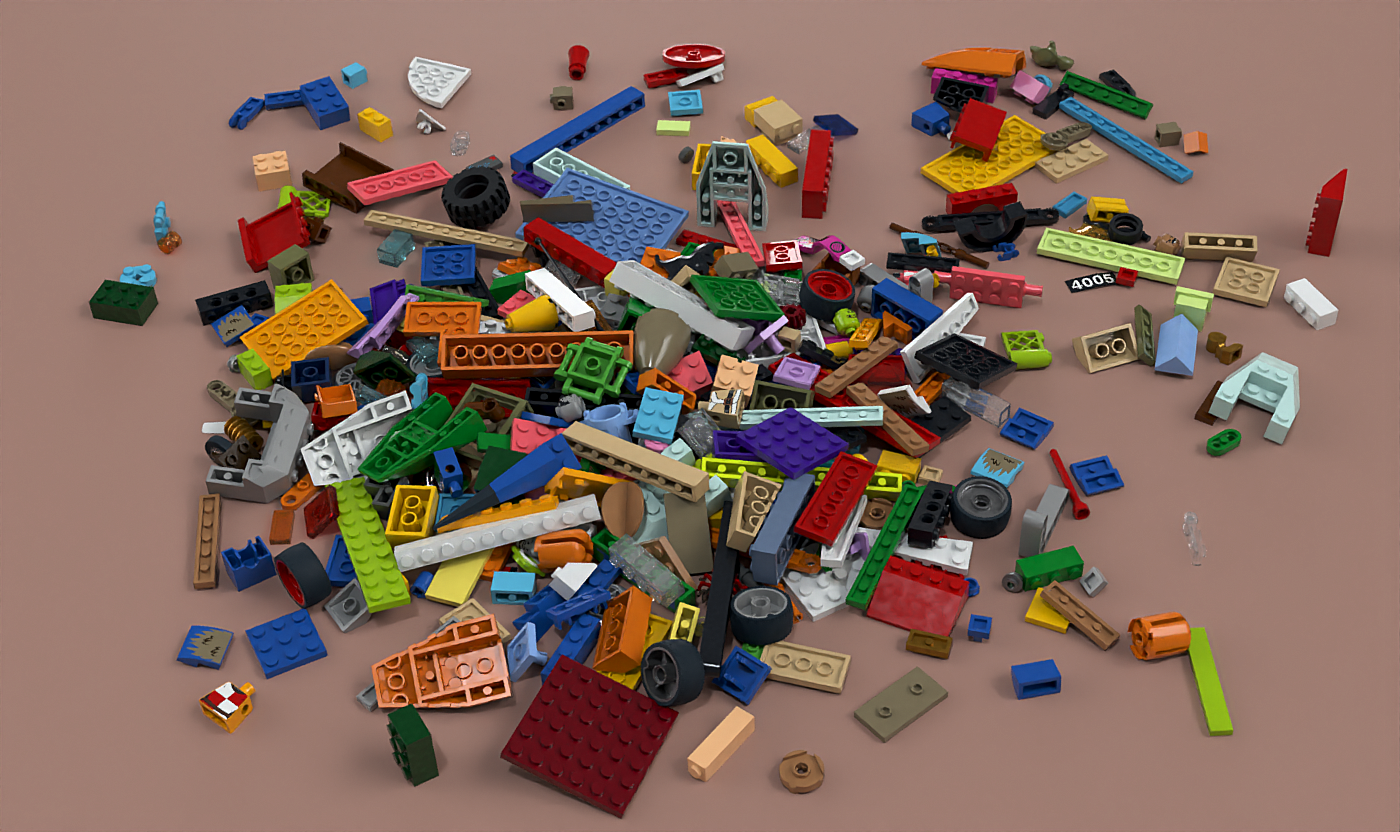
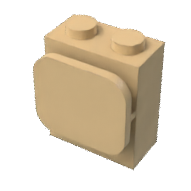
[754,99,803,145]

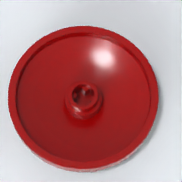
[662,44,725,69]

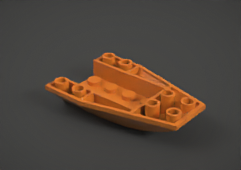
[922,47,1026,78]

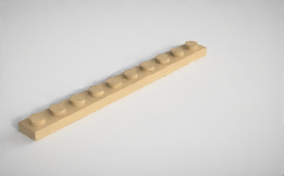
[364,210,530,257]

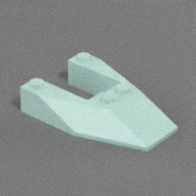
[696,141,768,231]
[1208,352,1300,445]
[601,438,732,547]

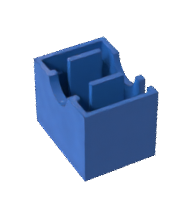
[221,536,277,592]

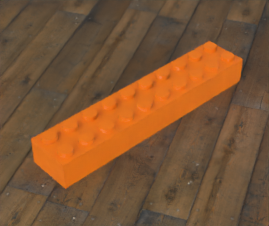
[441,330,635,379]

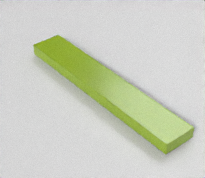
[1187,627,1233,736]

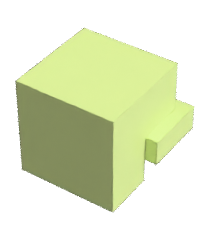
[1173,286,1214,332]

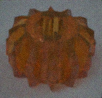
[374,378,408,401]

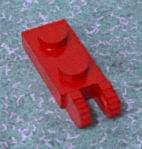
[644,68,690,88]

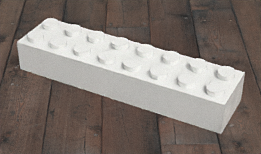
[609,260,755,352]

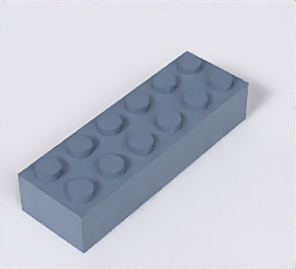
[749,474,816,586]

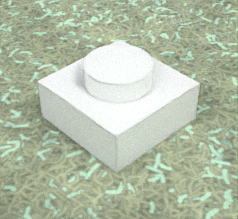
[839,250,865,271]

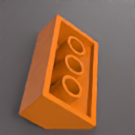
[592,585,652,673]

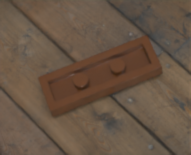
[1194,381,1223,426]

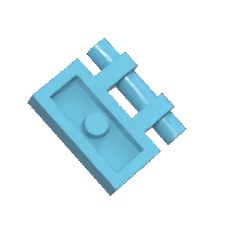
[153,201,171,246]

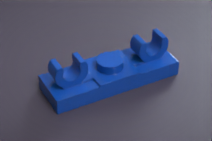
[546,587,611,630]

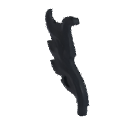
[655,241,723,281]

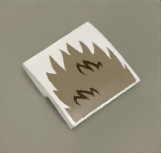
[877,385,932,418]

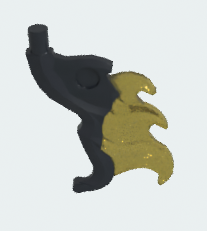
[1069,213,1151,242]

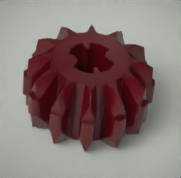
[779,303,806,330]

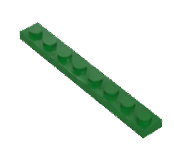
[845,484,924,610]

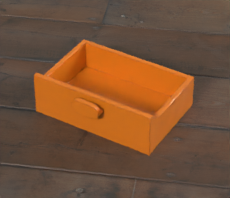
[314,384,357,418]

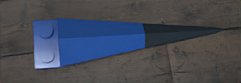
[433,433,582,530]

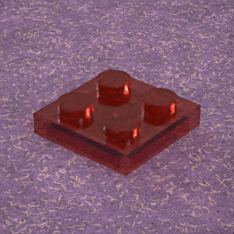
[303,484,340,539]

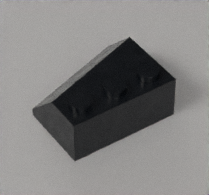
[933,77,989,113]

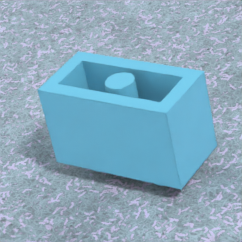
[491,571,537,605]

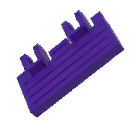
[370,279,413,325]

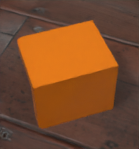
[1184,131,1208,154]

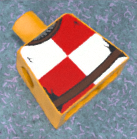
[199,682,255,734]

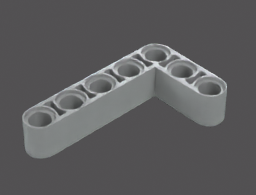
[858,263,934,303]
[1018,484,1070,557]

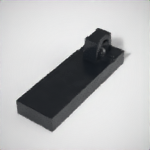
[1032,83,1074,120]

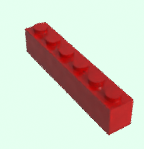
[524,217,617,288]

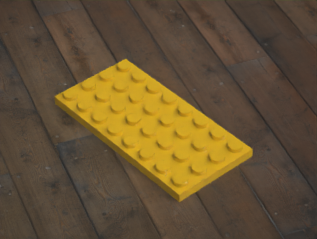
[921,115,1060,193]

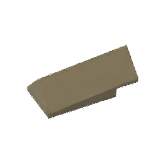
[520,195,594,222]

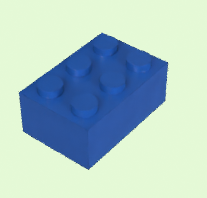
[300,76,350,130]

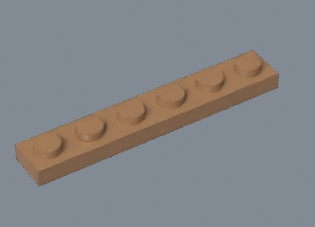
[815,336,898,398]
[846,383,929,456]
[193,493,221,589]

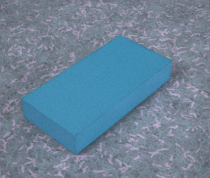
[1052,191,1087,219]

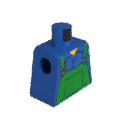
[433,447,463,498]

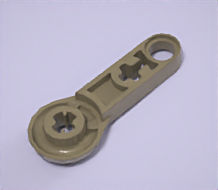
[1040,122,1092,151]
[207,380,261,426]

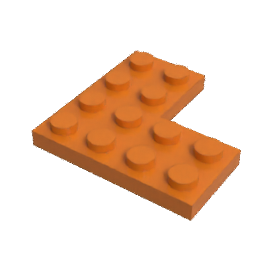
[403,302,482,367]

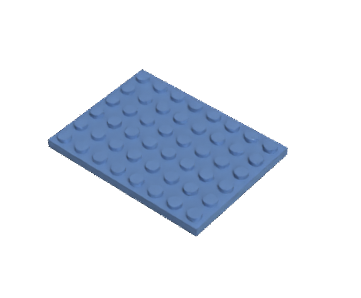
[515,168,689,263]

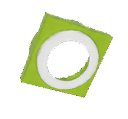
[511,545,546,577]

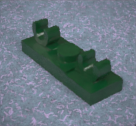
[690,334,746,366]

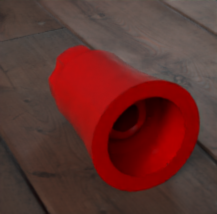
[568,45,590,80]

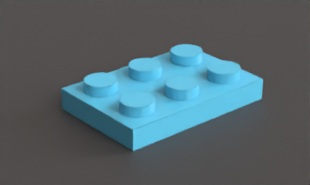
[632,387,684,445]

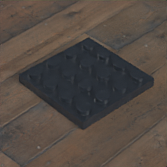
[914,333,1018,390]

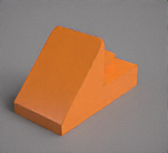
[882,311,913,345]

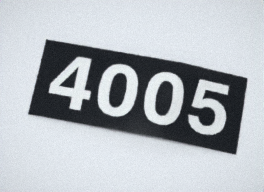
[1065,272,1117,293]

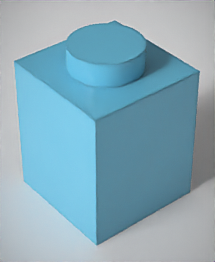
[341,62,368,89]

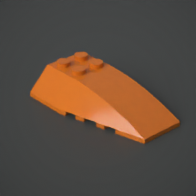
[371,614,512,708]

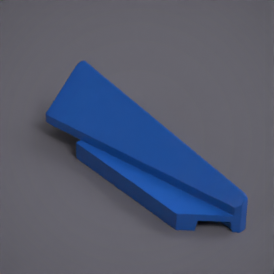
[512,583,567,643]

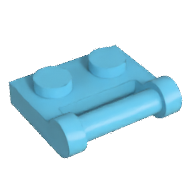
[410,373,428,411]

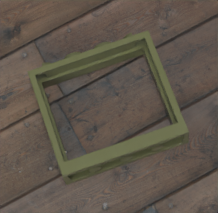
[445,383,534,468]

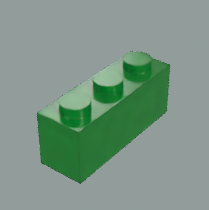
[1015,545,1084,592]

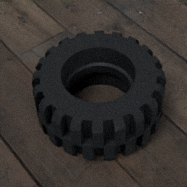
[441,166,510,229]

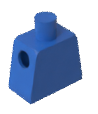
[911,101,951,136]

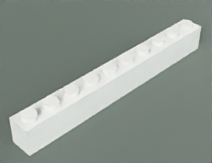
[394,494,601,572]

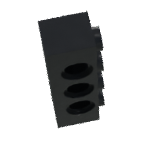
[195,280,273,326]
[908,481,953,549]

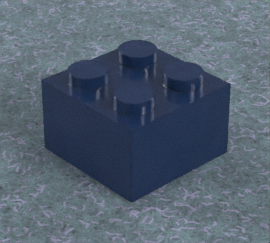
[291,357,332,402]

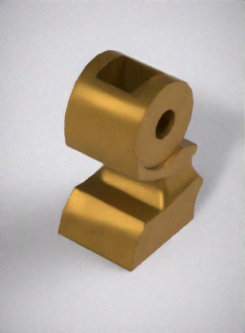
[1206,332,1243,365]

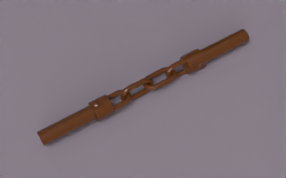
[890,222,989,269]

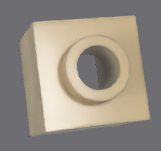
[778,326,801,353]

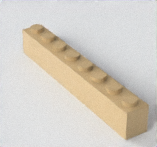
[562,421,709,503]

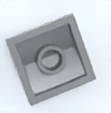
[324,578,372,633]

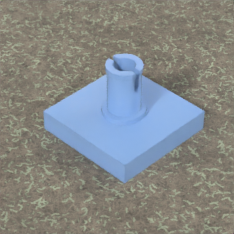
[507,622,548,682]

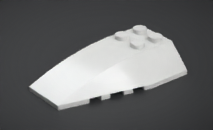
[300,391,412,486]

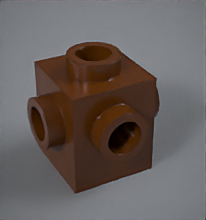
[306,216,332,243]

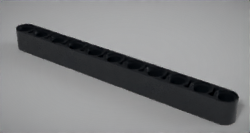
[699,501,739,678]

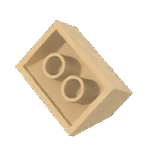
[1072,323,1140,373]

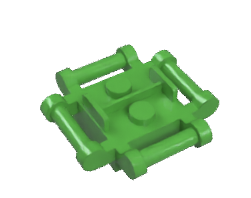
[553,337,633,405]

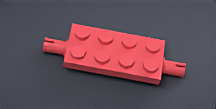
[934,266,1043,308]

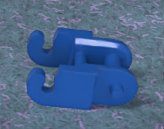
[993,242,1019,261]

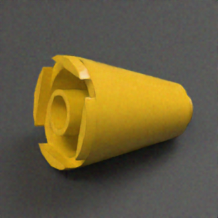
[504,294,558,333]

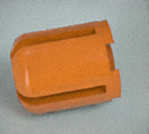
[534,529,593,573]
[1128,611,1191,660]

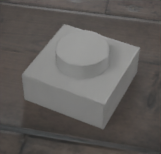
[1079,567,1108,597]

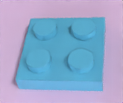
[668,90,703,116]

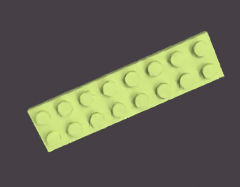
[1037,227,1185,285]

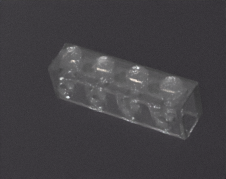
[608,533,685,608]

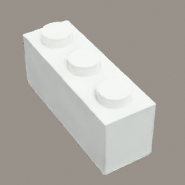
[1284,278,1339,330]

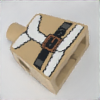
[698,389,746,429]

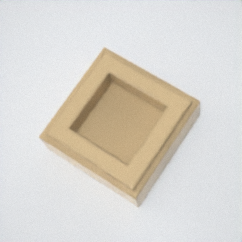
[918,465,943,485]

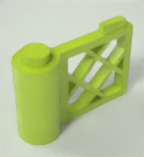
[277,185,331,218]
[1001,330,1052,369]

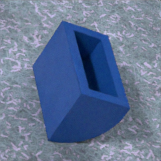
[1011,659,1062,700]

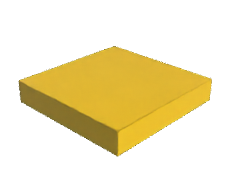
[1025,587,1079,634]

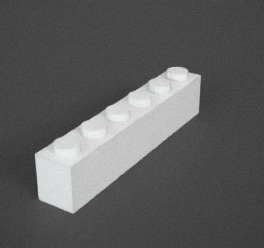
[525,268,596,332]

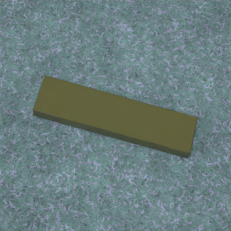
[1134,305,1156,367]

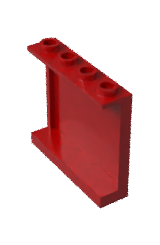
[237,192,310,273]

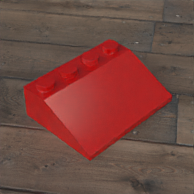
[1305,168,1348,257]
[866,556,970,637]

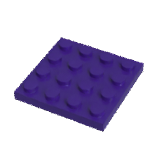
[735,407,849,480]

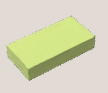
[656,120,691,136]

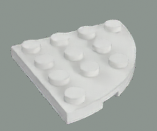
[408,57,471,108]

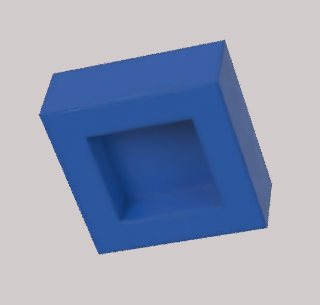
[967,614,992,642]

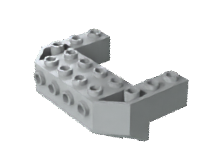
[205,384,314,503]

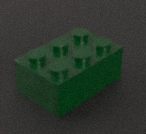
[89,280,158,326]
[386,703,439,787]

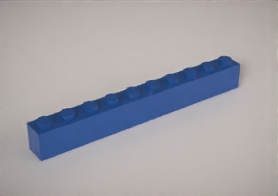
[510,86,645,173]

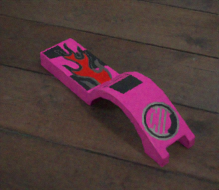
[795,235,852,262]

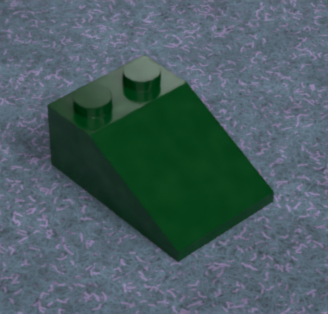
[353,350,417,395]

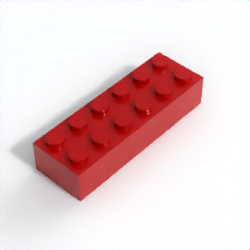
[802,129,834,219]

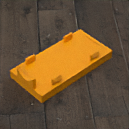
[544,467,635,508]

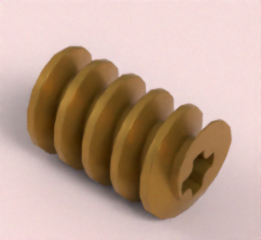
[224,416,264,451]

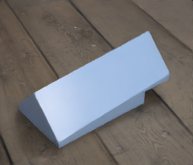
[1155,314,1198,376]

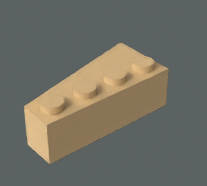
[726,471,782,553]

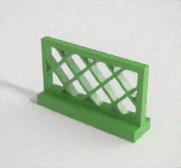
[405,284,489,307]

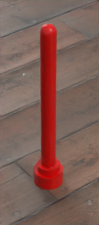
[1050,449,1090,520]

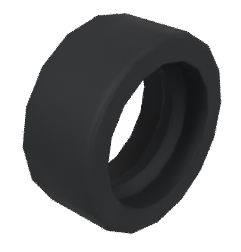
[1108,213,1143,245]

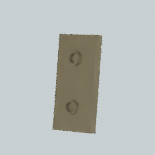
[854,666,948,743]

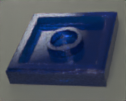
[813,114,858,136]

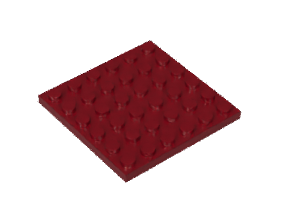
[500,655,679,819]

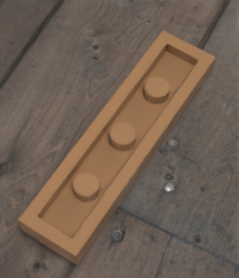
[1040,581,1120,651]

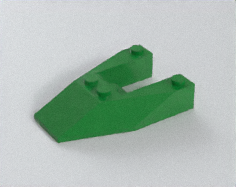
[357,392,488,483]

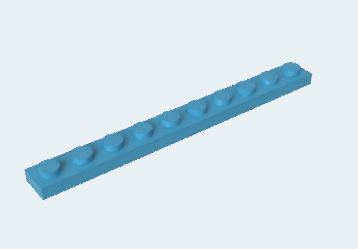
[1059,97,1193,183]

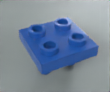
[712,646,772,705]

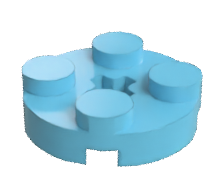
[120,264,157,286]

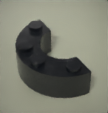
[953,201,1027,252]

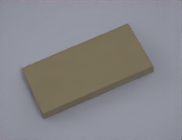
[663,493,713,574]

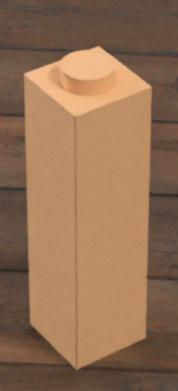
[687,706,755,782]

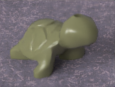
[1030,41,1074,71]

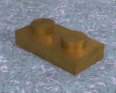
[906,629,953,659]

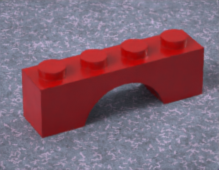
[946,183,1018,214]

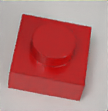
[1116,267,1138,287]

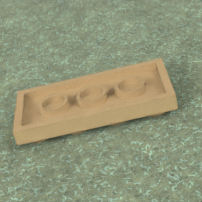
[1035,139,1109,184]
[760,641,851,694]

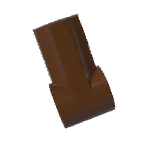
[463,398,505,423]

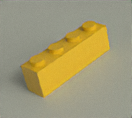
[746,134,798,188]

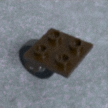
[205,435,262,470]

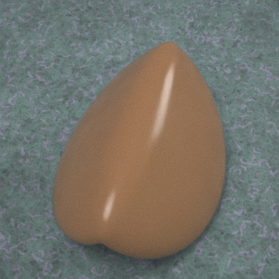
[304,341,358,370]
[601,482,644,541]

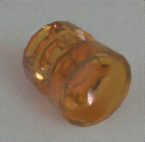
[157,231,182,254]

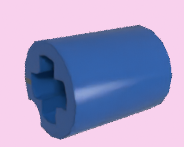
[410,571,434,599]

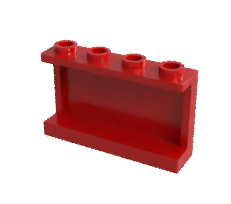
[949,98,1007,162]

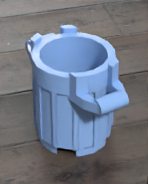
[580,402,639,443]

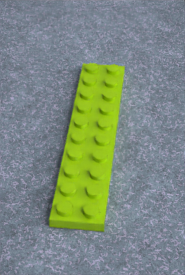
[325,477,411,613]

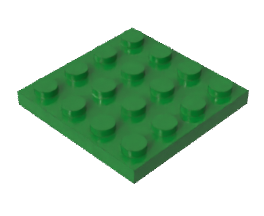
[690,274,785,322]

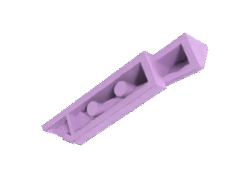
[347,293,420,359]

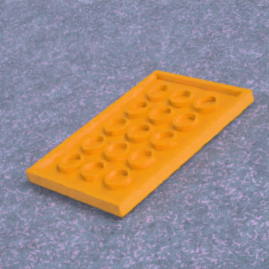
[240,279,369,382]

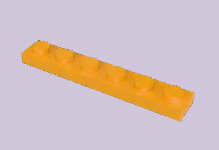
[437,494,559,533]

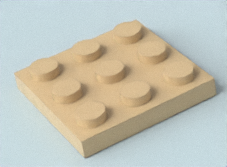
[1213,257,1280,307]

